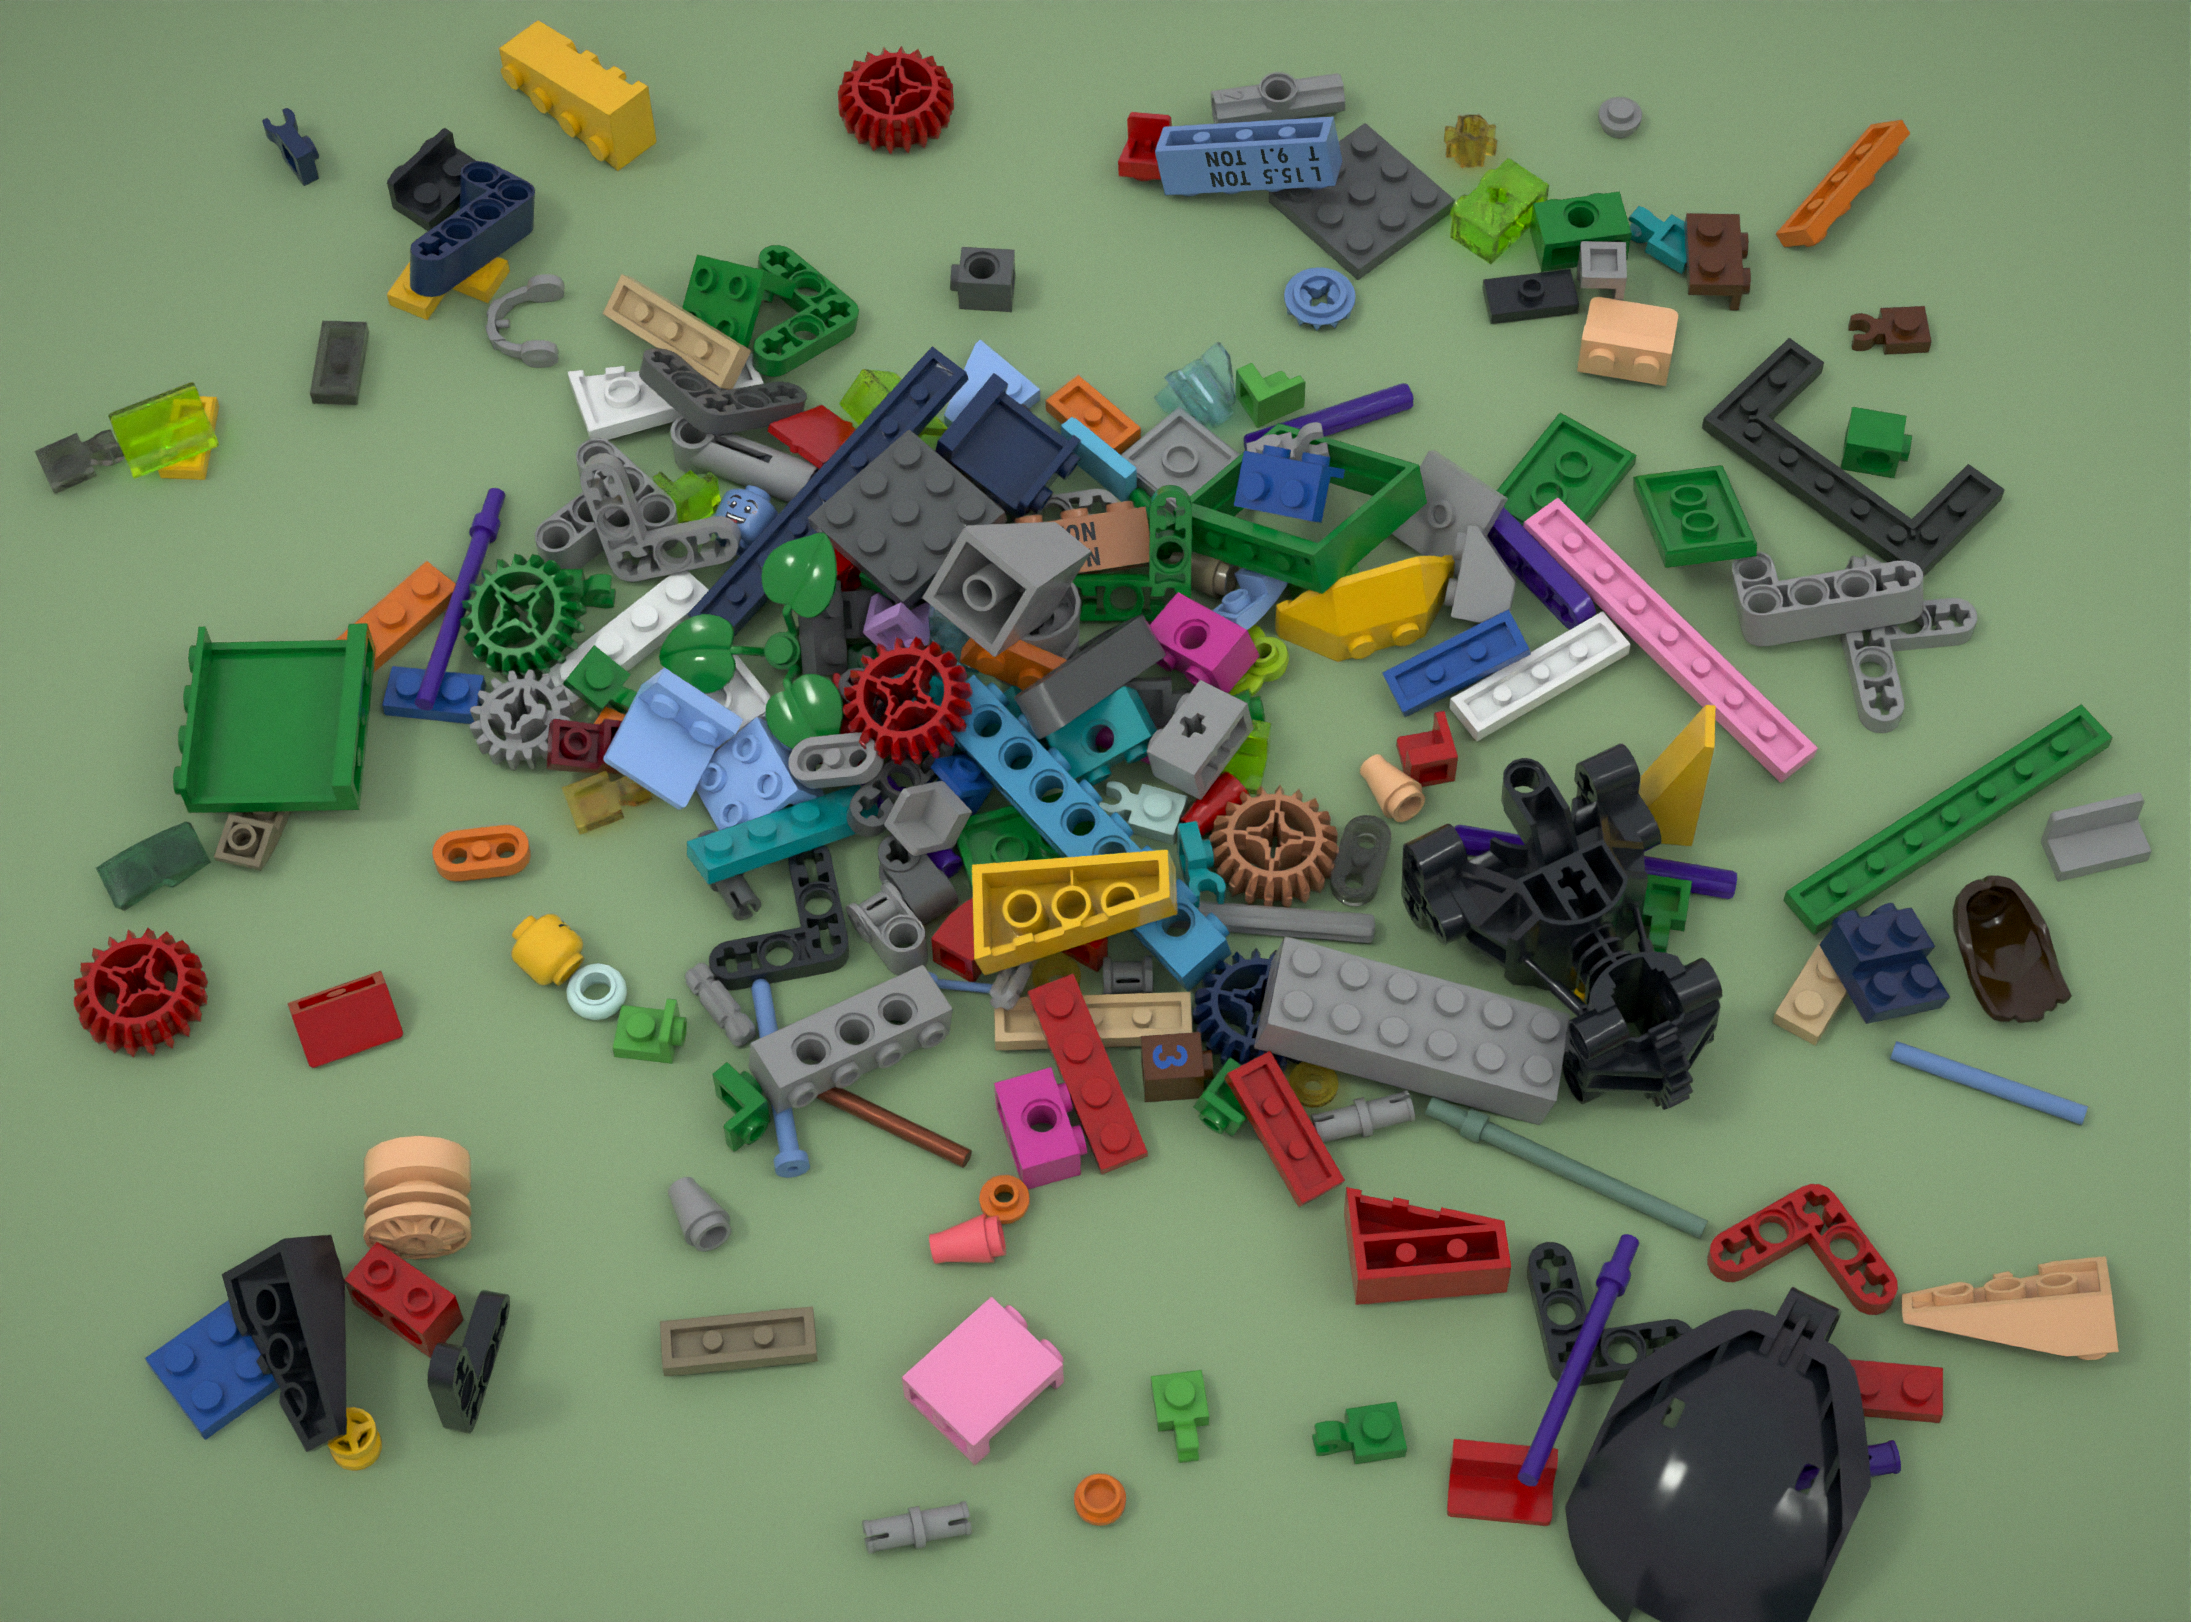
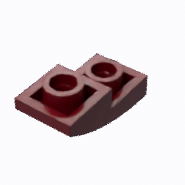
[547,719,622,774]

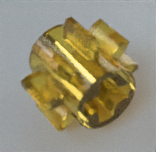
[1444,114,1498,168]

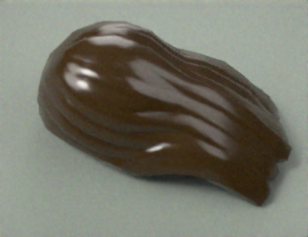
[1952,875,2072,1023]

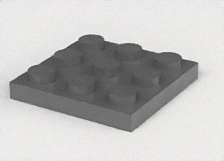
[1269,123,1455,280]
[808,429,1007,608]

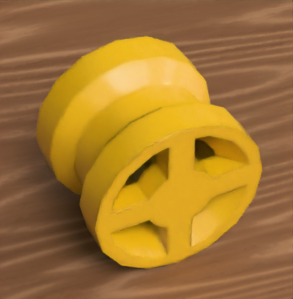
[327,1407,382,1471]

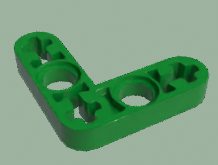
[752,245,859,377]
[1073,485,1192,621]

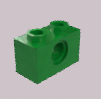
[1530,191,1632,272]

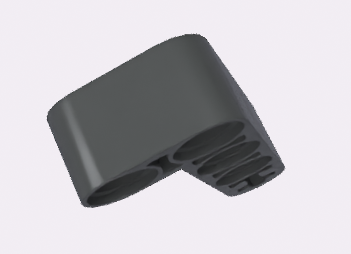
[1014,614,1166,739]

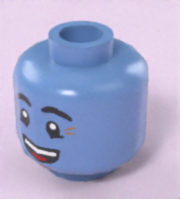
[714,485,778,556]

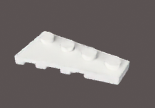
[568,354,764,440]

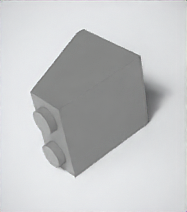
[922,522,1091,657]

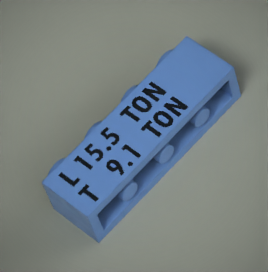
[1155,117,1342,196]

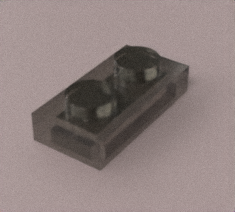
[310,320,369,405]

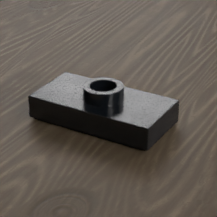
[1482,269,1579,324]

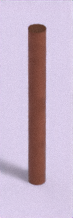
[816,1087,972,1168]

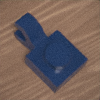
[262,108,319,186]

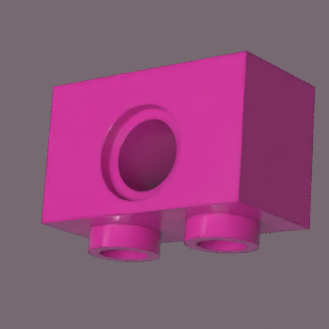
[1149,592,1260,693]
[994,1067,1087,1190]

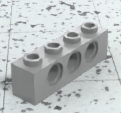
[749,965,953,1114]

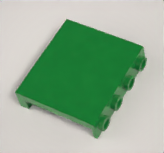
[173,623,376,813]

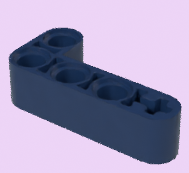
[410,161,535,297]

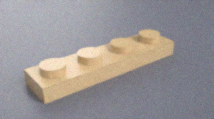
[602,274,751,390]
[994,992,1192,1051]

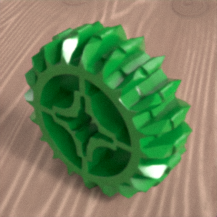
[459,553,587,677]

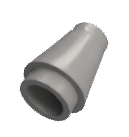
[668,1177,731,1252]

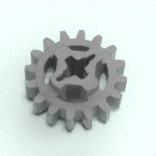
[470,670,574,770]

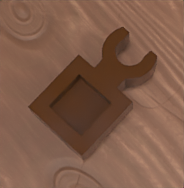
[1848,306,1931,355]

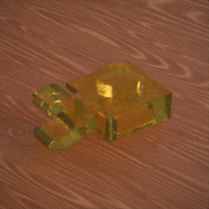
[561,771,653,835]

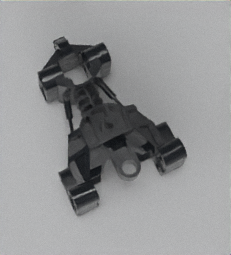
[1401,743,1723,1110]

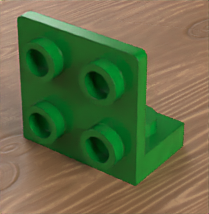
[682,254,796,348]

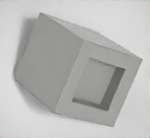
[1577,241,1627,301]
[884,781,972,856]

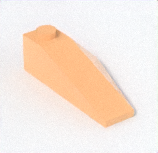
[1902,1256,2119,1360]

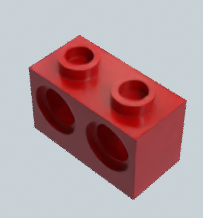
[344,1242,464,1358]

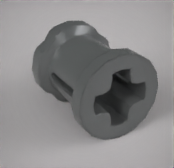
[1103,956,1153,995]

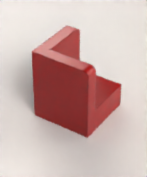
[1396,711,1458,787]

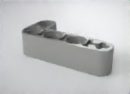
[1732,551,1923,647]

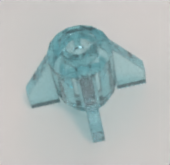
[1154,342,1237,428]

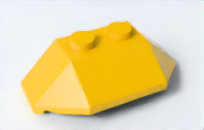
[1275,555,1455,662]

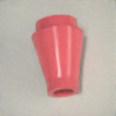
[929,1213,1006,1264]

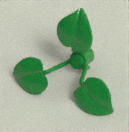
[659,532,844,749]

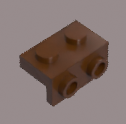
[1684,213,1751,310]

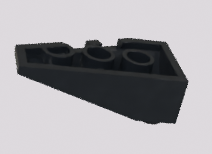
[222,1235,347,1452]

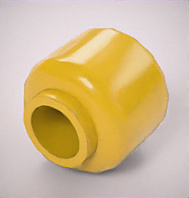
[511,914,584,986]

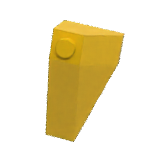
[1639,705,1716,846]

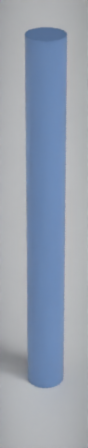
[1890,1041,2088,1125]

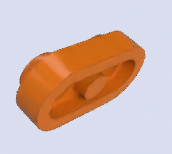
[432,825,531,881]

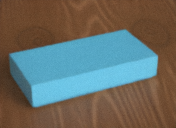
[1061,417,1137,502]

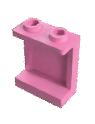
[902,1296,1064,1465]

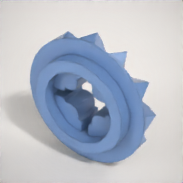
[1284,267,1355,331]

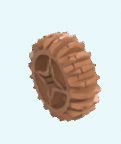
[1209,785,1339,908]

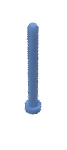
[751,979,810,1178]

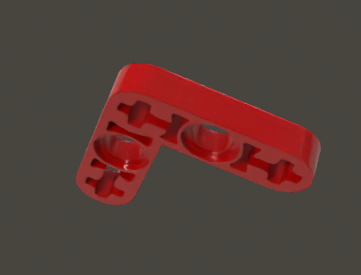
[1707,1184,1898,1315]

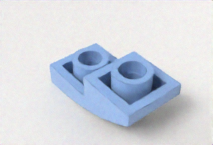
[1212,568,1288,630]

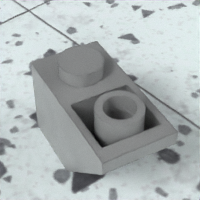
[1444,524,1517,623]

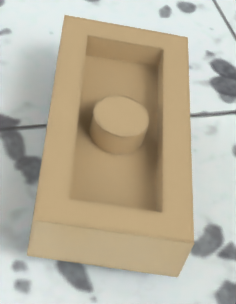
[1772,941,1848,1046]

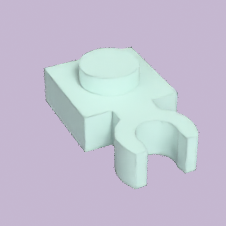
[1099,781,1188,845]

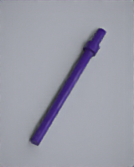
[415,488,506,710]
[1518,1234,1640,1486]

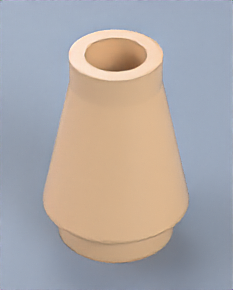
[1360,754,1425,822]

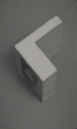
[2040,793,2152,882]

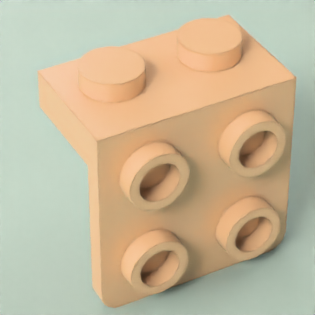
[1577,297,1678,386]

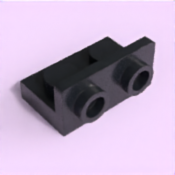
[387,128,476,231]

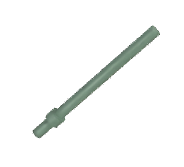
[1425,1097,1708,1239]

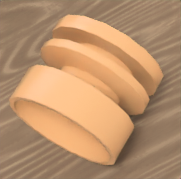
[363,1136,472,1260]

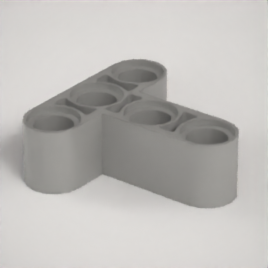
[535,438,679,569]

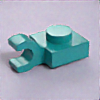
[1628,206,1687,274]
[1177,821,1226,908]

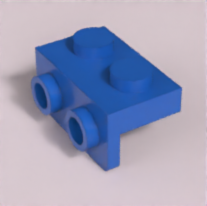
[1234,445,1345,523]

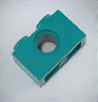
[1045,686,1157,786]

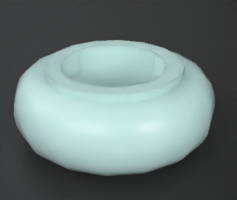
[566,963,627,1020]

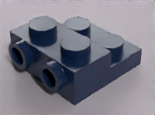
[1819,903,1950,1024]

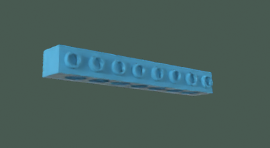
[938,675,1232,992]

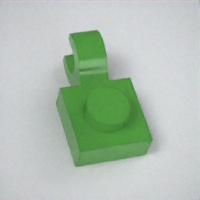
[1151,1370,1209,1463]

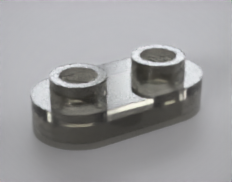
[1330,815,1391,906]

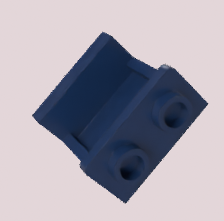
[935,373,1081,518]

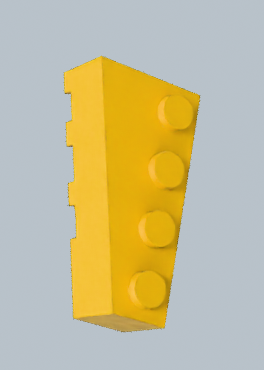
[499,20,657,171]

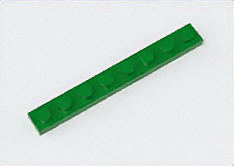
[1783,704,2113,935]

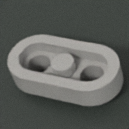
[788,733,884,788]

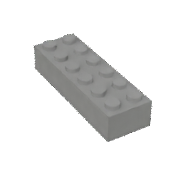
[1254,936,1570,1125]

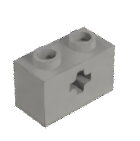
[1147,680,1254,800]

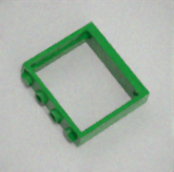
[1173,423,1427,594]

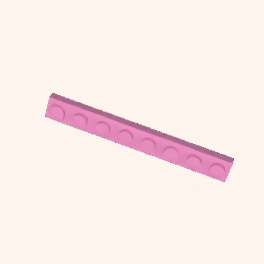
[1523,498,1818,783]

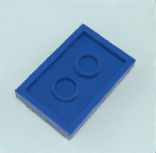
[145,1300,279,1440]

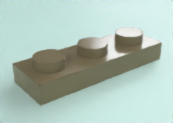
[660,1306,818,1377]

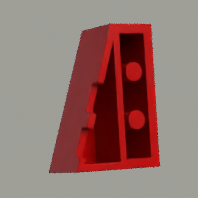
[1344,1187,1511,1305]

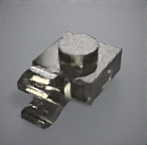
[35,429,125,494]

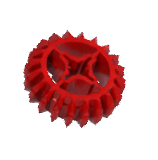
[838,46,954,155]
[843,636,973,766]
[73,928,208,1058]

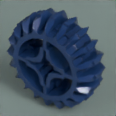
[1193,948,1303,1073]

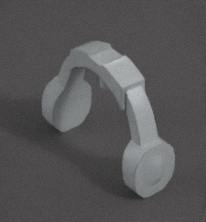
[485,274,565,368]

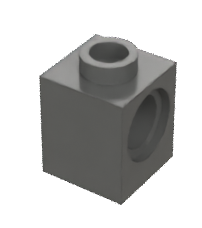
[950,247,1016,312]

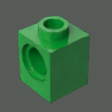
[1840,407,1912,478]

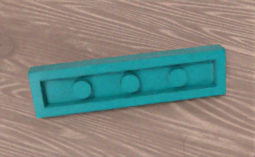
[687,784,879,885]

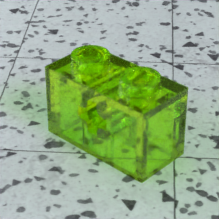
[1450,158,1549,264]

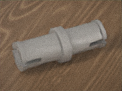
[1311,1090,1416,1143]
[862,1501,972,1554]

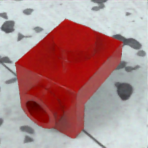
[1118,112,1172,181]

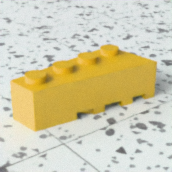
[972,850,1178,976]

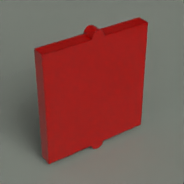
[767,405,856,469]

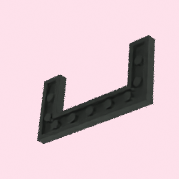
[1702,338,2005,577]

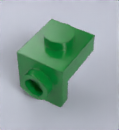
[1193,1057,1247,1137]
[712,1062,771,1152]

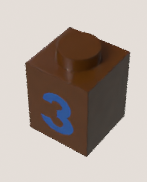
[1141,1032,1213,1102]

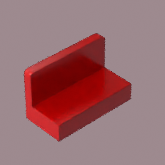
[288,971,403,1068]
[1447,1439,1558,1526]

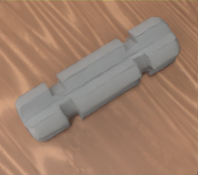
[989,959,1038,1011]
[685,963,756,1047]

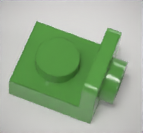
[613,999,687,1064]

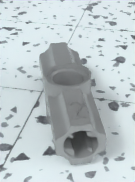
[1210,72,1345,124]

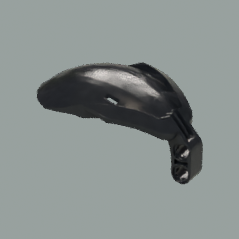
[1565,1287,1871,1622]

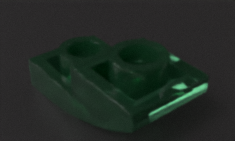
[96,821,211,911]

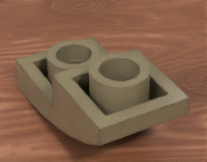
[214,811,291,871]

